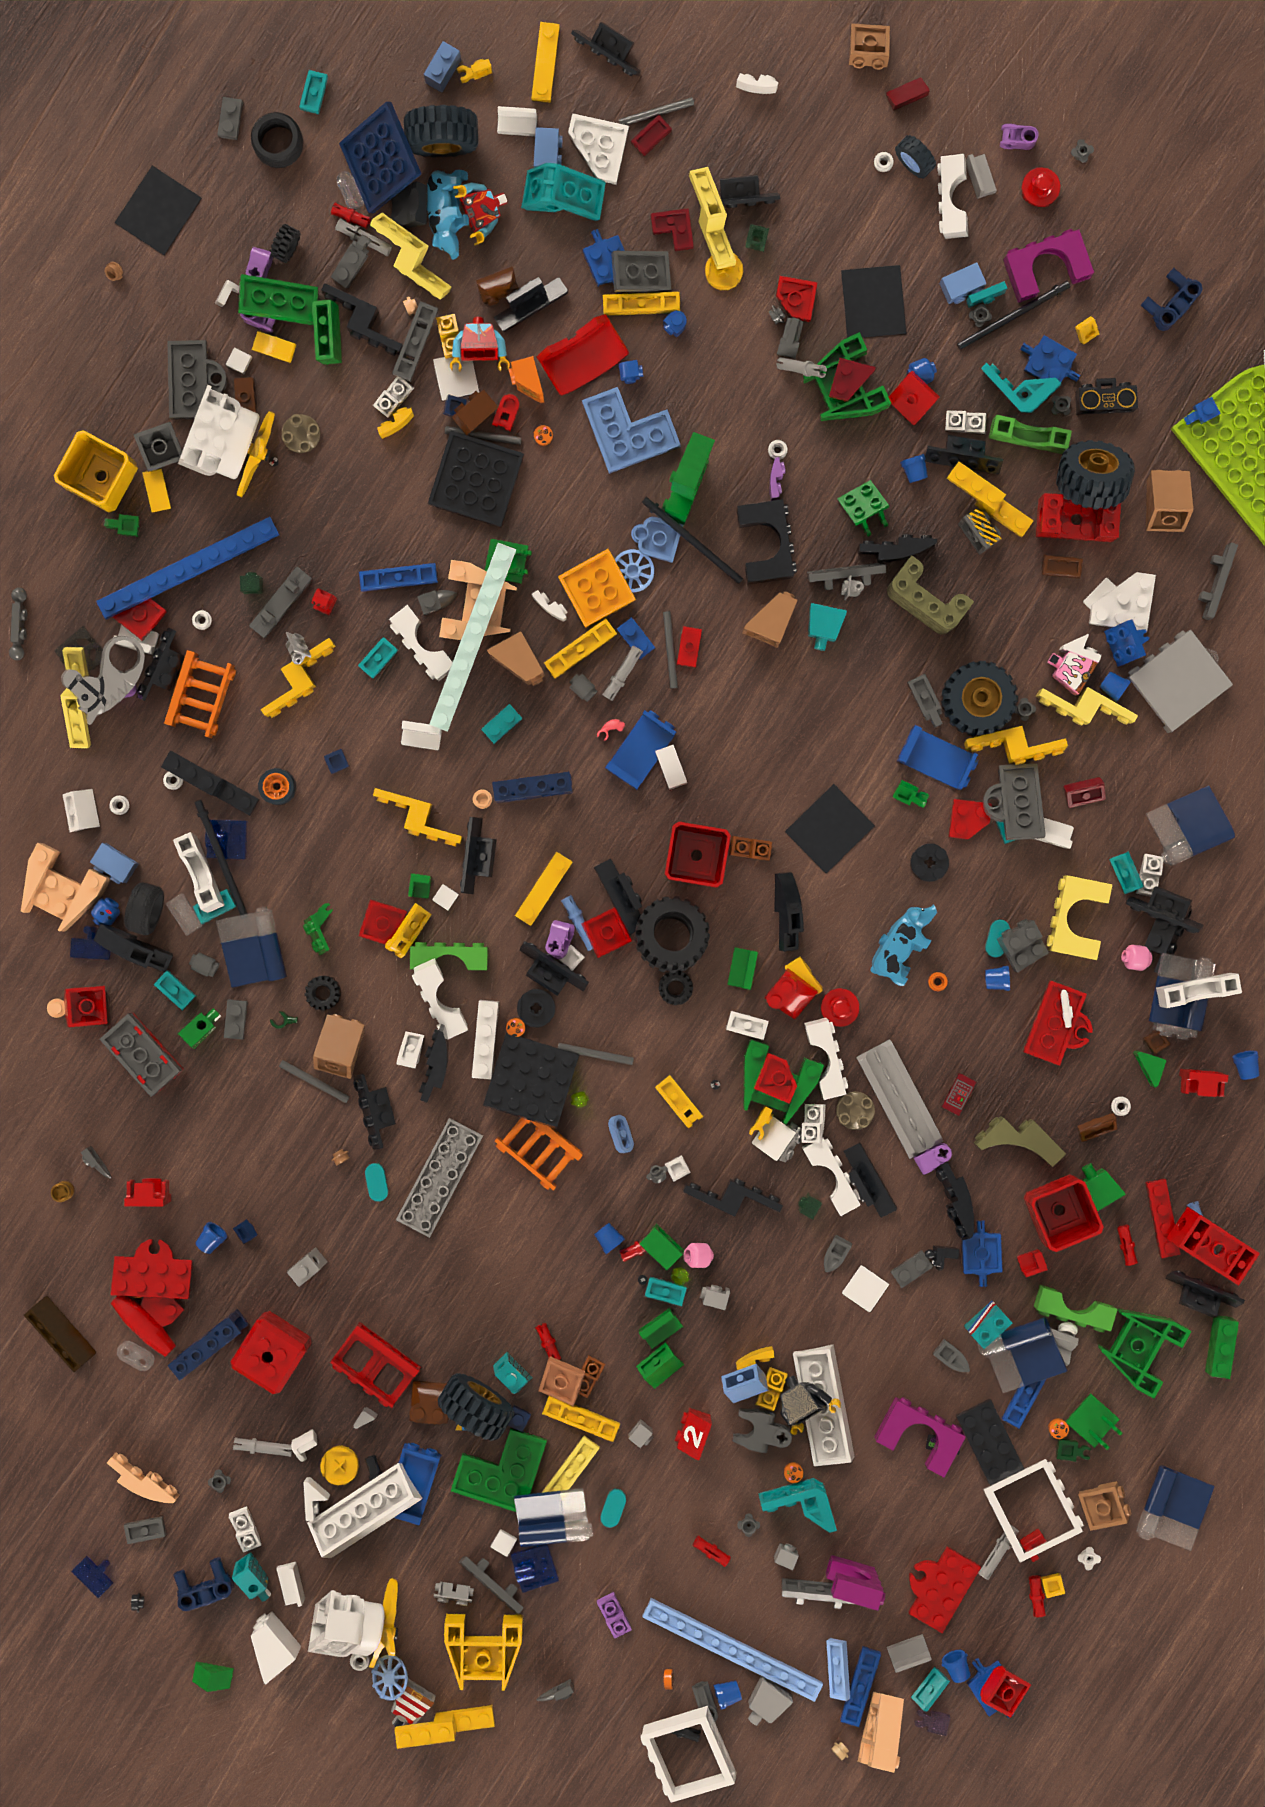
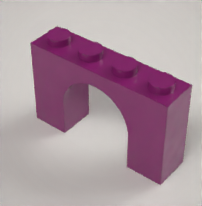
[1003,229,1094,303]
[874,1397,966,1477]
[826,1555,885,1611]

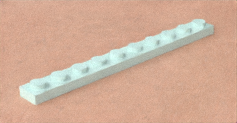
[429,543,516,732]

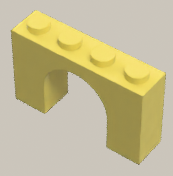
[1047,875,1112,960]

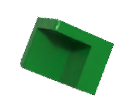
[408,873,432,899]

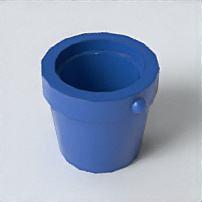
[900,454,928,483]
[1099,671,1131,702]
[985,966,1010,991]
[1232,1051,1260,1080]
[196,1222,227,1254]
[594,1223,625,1254]
[941,1650,971,1683]
[713,1681,742,1710]

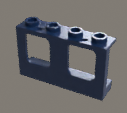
[492,772,573,803]
[168,1309,249,1381]

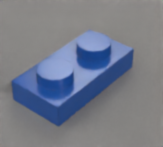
[617,617,655,660]

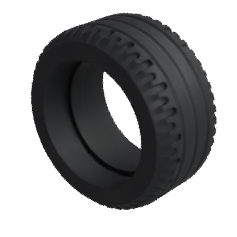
[251,112,303,168]
[124,882,164,935]

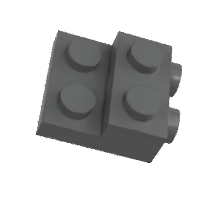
[997,919,1049,973]

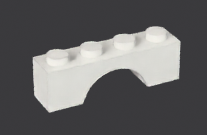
[938,154,968,239]
[389,605,453,682]
[173,832,225,913]
[412,958,468,1039]
[1156,973,1242,1008]
[472,1000,499,1079]
[804,1018,848,1100]
[802,1137,860,1216]

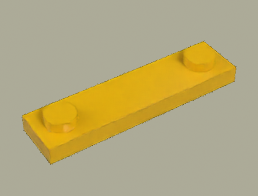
[531,22,560,103]
[603,292,680,316]
[544,618,617,679]
[515,852,573,926]
[542,1396,620,1442]

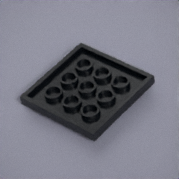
[428,430,524,528]
[483,1032,579,1128]

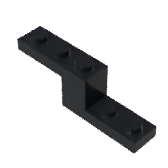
[321,283,403,356]
[161,750,260,816]
[682,1178,783,1217]

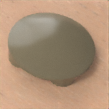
[282,414,320,453]
[836,1091,875,1130]

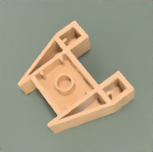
[439,560,517,640]
[21,843,111,931]
[857,1692,904,1773]

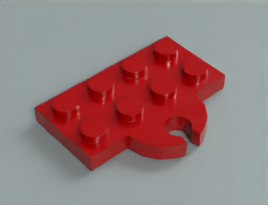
[1023,980,1093,1066]
[111,1239,193,1299]
[908,1546,981,1633]

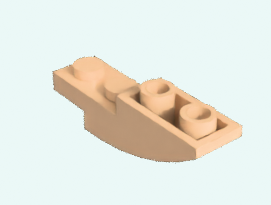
[107,1453,179,1503]

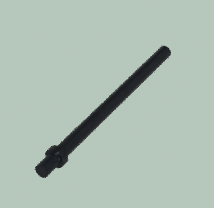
[957,281,1070,350]
[642,496,743,584]
[194,799,249,919]

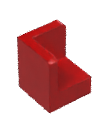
[1017,1249,1048,1277]
[1019,1529,1047,1562]

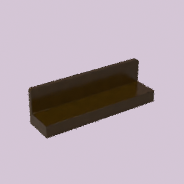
[24,1296,96,1372]

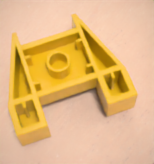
[444,1614,523,1691]

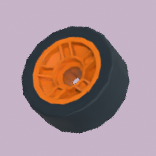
[258,768,296,805]

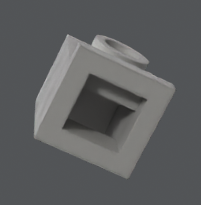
[700,1285,730,1310]

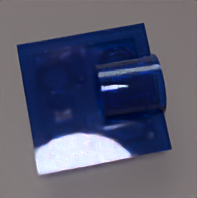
[205,820,247,859]
[511,1544,559,1593]

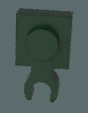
[1056,1439,1091,1462]

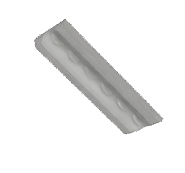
[856,1039,943,1159]
[396,1118,483,1238]

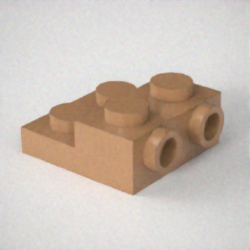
[849,24,890,70]
[1078,1481,1131,1531]

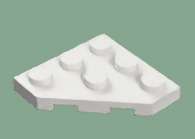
[568,113,629,185]
[1089,572,1156,630]

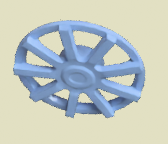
[615,549,654,593]
[371,1655,408,1700]

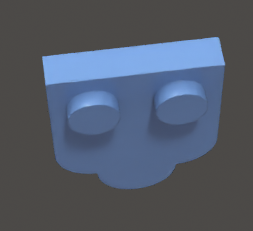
[631,517,683,563]

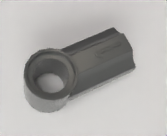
[777,318,803,359]
[692,1681,718,1722]

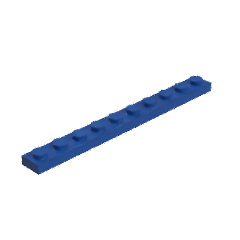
[96,517,279,620]

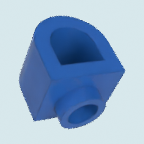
[663,311,687,338]
[619,360,643,384]

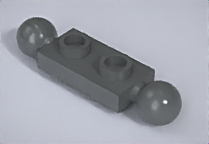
[9,588,28,660]

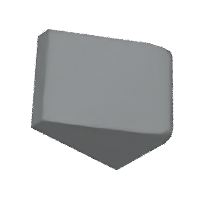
[353,1407,378,1429]

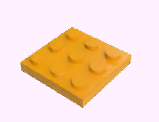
[558,549,636,627]

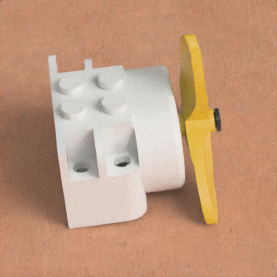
[178,385,275,498]
[308,1578,399,1668]

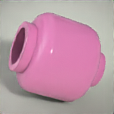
[1121,945,1152,971]
[684,1243,714,1268]

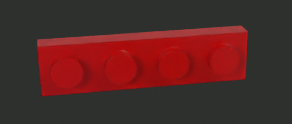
[1145,1179,1181,1258]

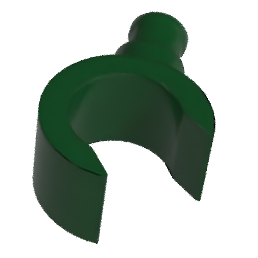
[270,1011,298,1029]

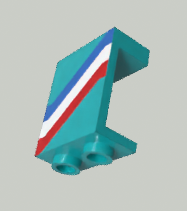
[964,1301,1013,1349]

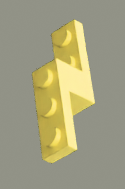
[689,167,736,269]
[370,213,452,300]
[60,647,91,748]
[1036,687,1138,726]

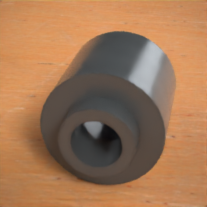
[569,674,598,702]
[189,952,220,977]

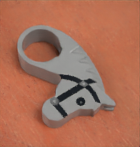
[61,636,145,725]

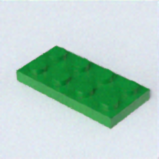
[238,274,318,325]

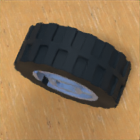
[895,135,936,179]

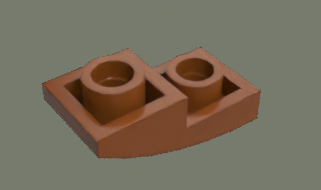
[729,836,772,861]
[578,1355,605,1398]

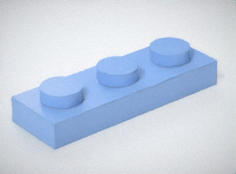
[826,1638,850,1701]

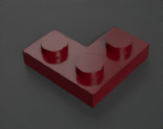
[650,208,694,251]

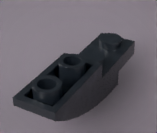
[858,534,937,563]
[774,872,804,952]
[94,923,173,972]
[419,1024,449,1103]
[935,1162,974,1240]

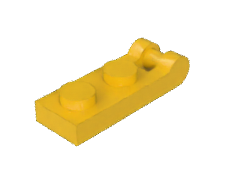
[385,903,432,958]
[655,1075,703,1129]

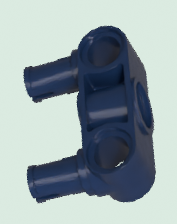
[1140,268,1202,331]
[173,1557,235,1611]

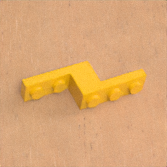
[947,461,1033,538]
[261,638,336,718]
[964,726,1068,765]
[373,788,463,847]
[395,1705,495,1749]

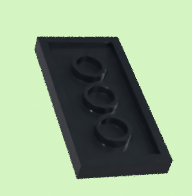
[956,1399,1024,1486]

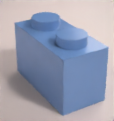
[424,41,461,92]
[534,128,563,167]
[939,263,987,304]
[90,843,139,884]
[721,1364,768,1403]

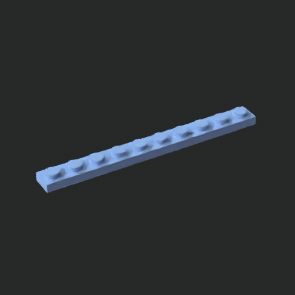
[642,1598,823,1702]

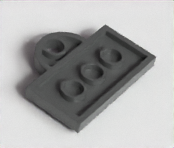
[167,340,227,420]
[983,763,1046,840]

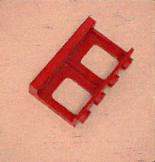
[330,1322,421,1408]

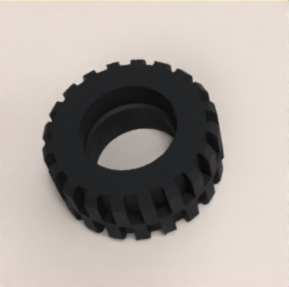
[634,896,710,973]

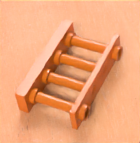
[164,650,236,739]
[495,1118,583,1191]

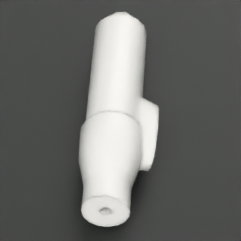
[1060,990,1073,1028]

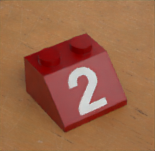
[674,1407,712,1460]

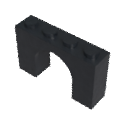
[736,499,797,585]

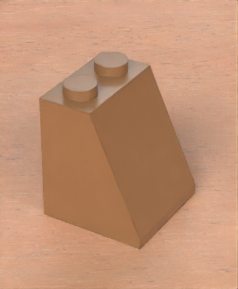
[1146,470,1194,532]
[742,592,797,648]
[487,632,545,686]
[313,1014,364,1079]

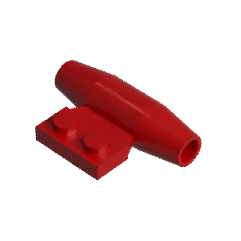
[110,1296,185,1357]

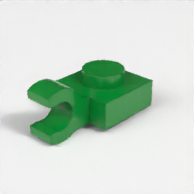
[104,514,140,537]
[892,780,929,808]

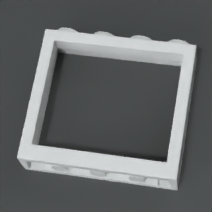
[983,1459,1084,1562]
[641,1706,737,1802]

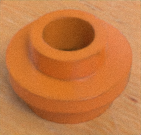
[928,972,948,991]

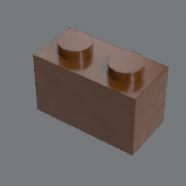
[451,389,498,435]

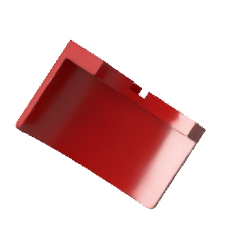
[536,314,629,396]

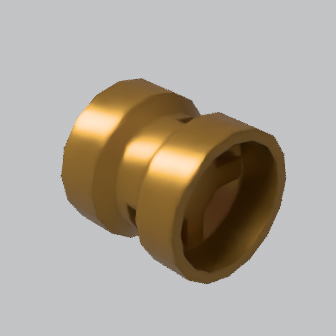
[51,1181,75,1202]

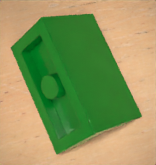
[727,947,758,990]
[639,1223,684,1270]
[639,1307,683,1349]
[636,1342,684,1389]

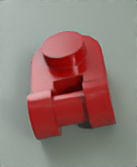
[492,394,520,432]

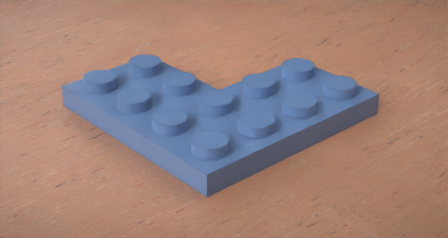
[582,387,681,474]

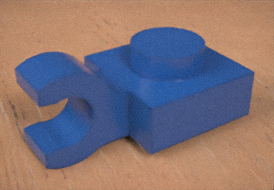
[1183,397,1221,425]

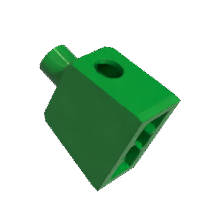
[178,1008,221,1049]
[1082,1163,1126,1211]

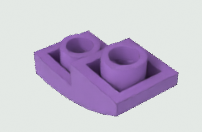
[769,457,786,501]
[597,1592,632,1638]

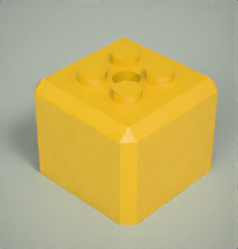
[54,430,138,513]

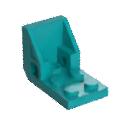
[521,163,606,221]
[981,363,1061,413]
[758,1478,837,1533]

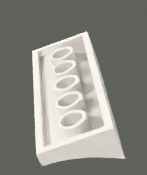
[793,1344,855,1466]
[307,1463,423,1558]

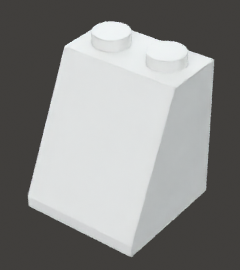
[251,1611,301,1684]

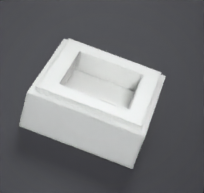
[226,348,252,375]
[432,884,459,911]
[559,945,585,971]
[665,1155,691,1181]
[491,1529,517,1556]

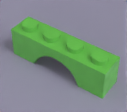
[989,415,1072,454]
[410,942,489,970]
[1034,1285,1117,1333]

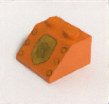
[508,356,545,403]

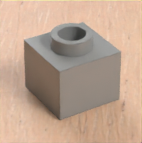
[628,1419,653,1448]
[774,1543,799,1570]

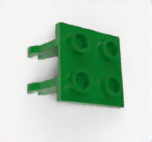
[837,480,889,537]
[485,539,532,584]
[303,903,333,956]
[1065,1393,1123,1450]

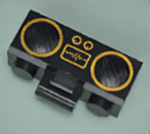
[1075,378,1138,415]

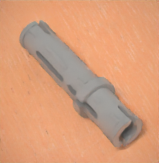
[335,218,392,256]
[777,357,827,378]
[602,646,643,701]
[233,1437,292,1457]
[978,1525,1019,1580]

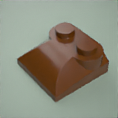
[476,267,519,306]
[409,1380,449,1425]

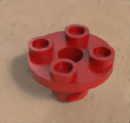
[1021,167,1060,207]
[821,988,859,1027]

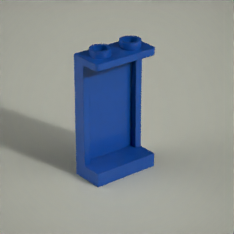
[394,1443,441,1525]

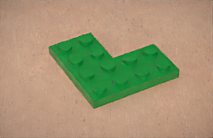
[451,1428,547,1512]

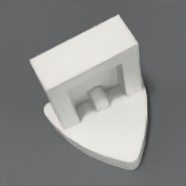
[215,280,239,307]
[292,1429,317,1462]

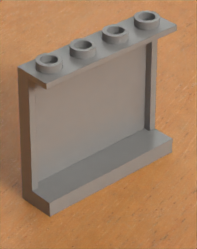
[1126,630,1233,733]

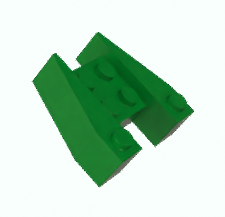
[803,332,891,421]
[662,432,715,526]
[743,1038,824,1124]
[1098,1308,1191,1399]

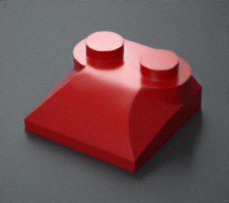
[764,968,818,1019]
[64,986,108,1027]
[980,1666,1031,1718]

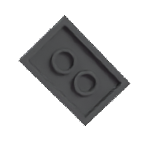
[611,251,671,292]

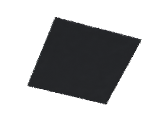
[115,165,202,255]
[841,265,906,338]
[785,784,875,873]

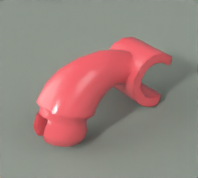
[597,719,625,741]

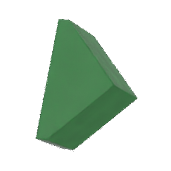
[1133,1050,1166,1088]
[192,1661,234,1692]

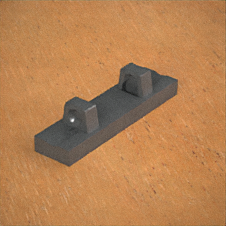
[392,301,439,382]
[1198,543,1238,620]
[807,562,886,590]
[249,567,313,638]
[458,1556,523,1614]
[781,1578,853,1609]

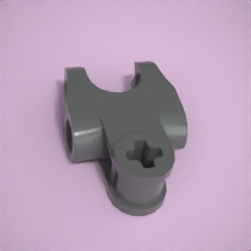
[732,1408,792,1453]

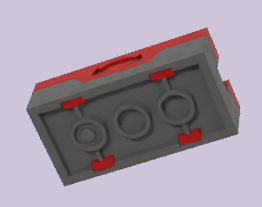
[99,1012,184,1097]

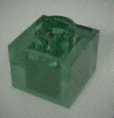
[745,224,769,252]
[240,572,263,594]
[797,1193,822,1220]

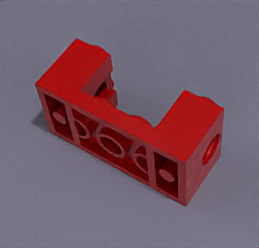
[1036,493,1121,542]
[1167,1206,1260,1286]

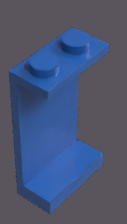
[605,710,676,790]
[897,725,979,790]

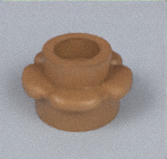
[105,262,123,281]
[331,1149,350,1166]

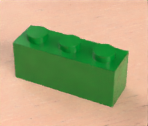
[312,300,342,365]
[1205,1315,1239,1379]

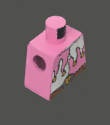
[1047,651,1098,696]

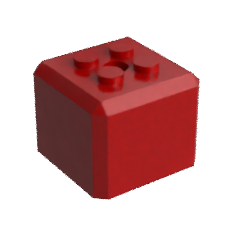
[664,822,731,888]
[1024,1174,1104,1252]
[231,1311,312,1394]

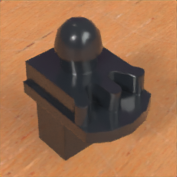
[925,1245,959,1271]

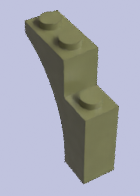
[974,1116,1066,1167]

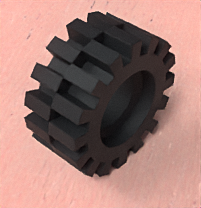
[270,224,301,263]
[659,971,693,1005]
[304,976,341,1011]

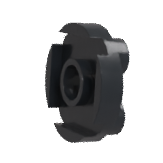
[910,843,949,882]
[517,989,556,1027]

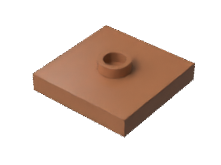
[539,1356,585,1406]

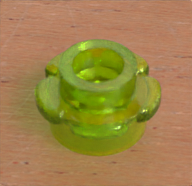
[571,1092,589,1108]
[671,1268,689,1285]

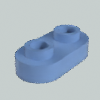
[608,1115,634,1153]

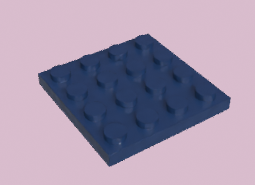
[339,102,422,214]

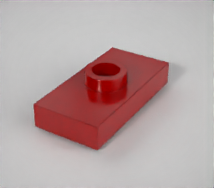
[677,626,702,668]

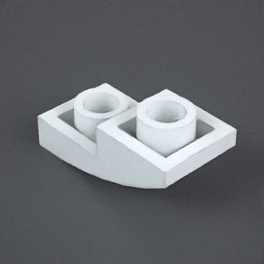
[736,73,778,94]
[373,377,414,418]
[945,411,987,434]
[532,590,567,621]
[655,745,687,790]
[1136,854,1164,897]
[802,1104,825,1143]
[229,1506,261,1552]

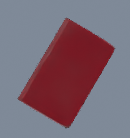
[886,77,930,111]
[1063,777,1106,808]

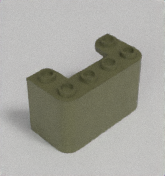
[887,555,974,635]

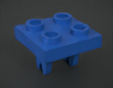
[1104,619,1149,667]

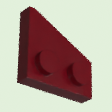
[829,358,876,402]

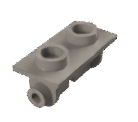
[841,576,864,600]
[286,632,311,664]
[779,1122,802,1163]
[434,1581,474,1606]

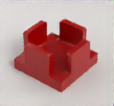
[1179,1069,1228,1097]
[124,1178,171,1207]

